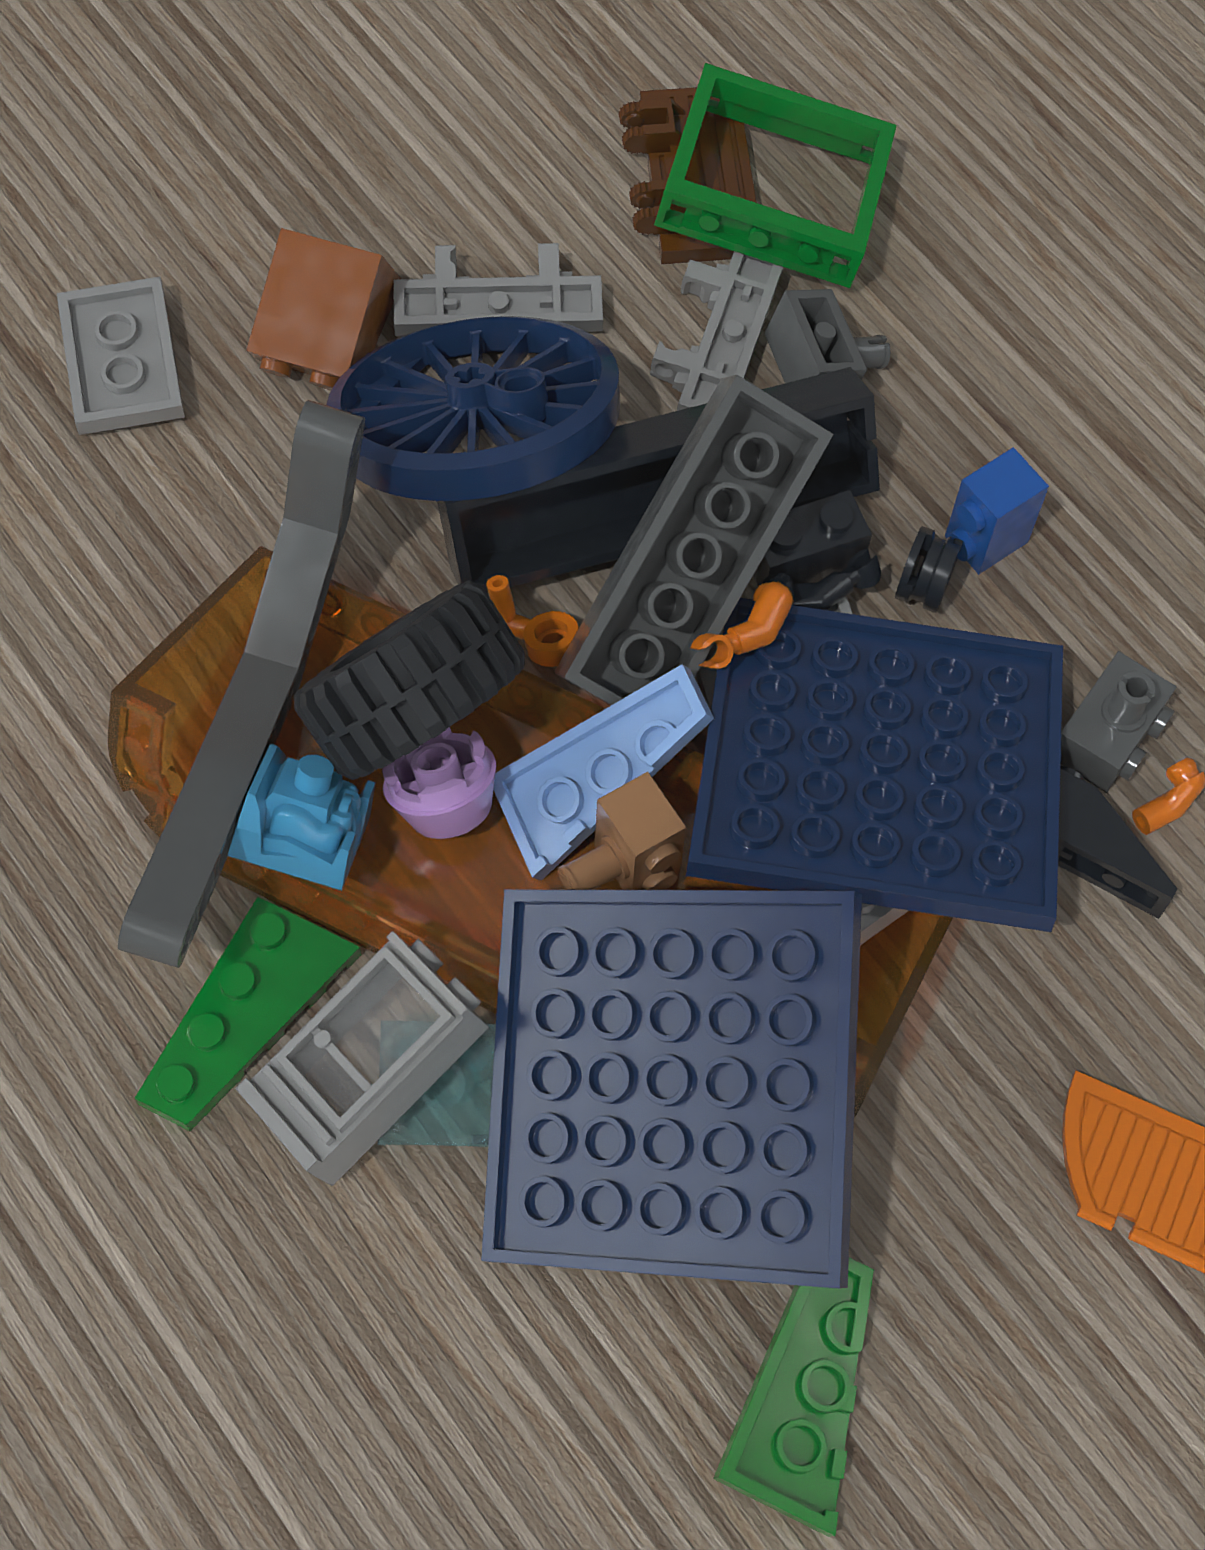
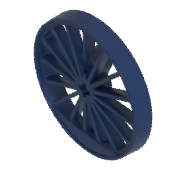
[326,316,620,501]

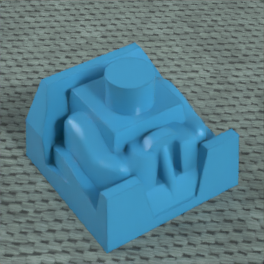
[227,744,375,891]

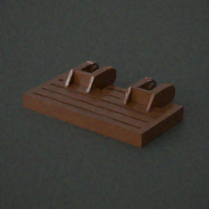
[619,87,757,264]

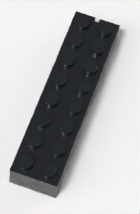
[437,367,880,593]

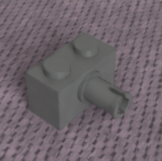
[764,289,891,383]
[1060,651,1177,793]

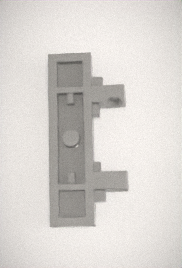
[394,243,603,336]
[650,251,784,411]

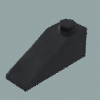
[1058,766,1178,919]

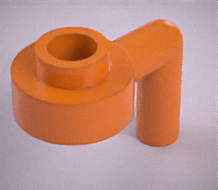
[487,575,579,667]

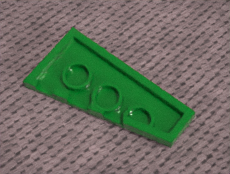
[134,897,362,1131]
[713,1257,874,1537]

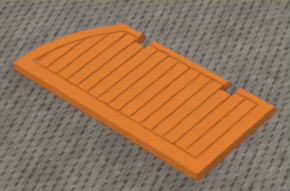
[1062,1070,1205,1274]

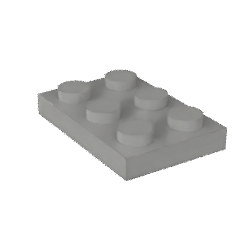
[56,276,185,435]

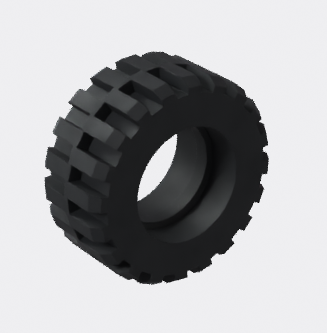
[294,580,525,780]

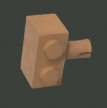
[558,771,686,890]

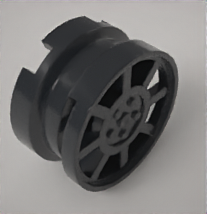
[895,526,963,613]

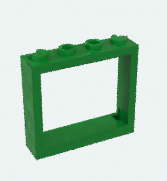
[654,63,897,288]

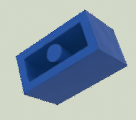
[945,447,1049,575]

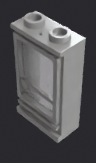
[235,931,489,1186]

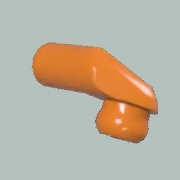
[1132,757,1205,835]

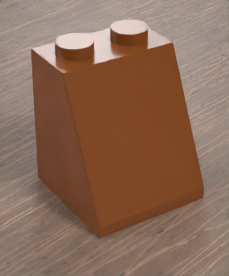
[246,228,402,390]

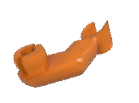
[690,582,793,669]

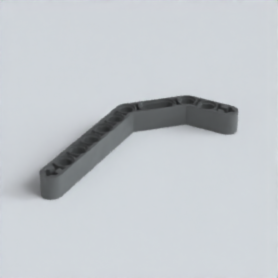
[117,400,365,968]

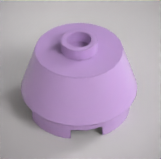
[382,727,496,839]

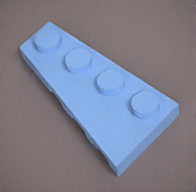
[493,664,714,880]

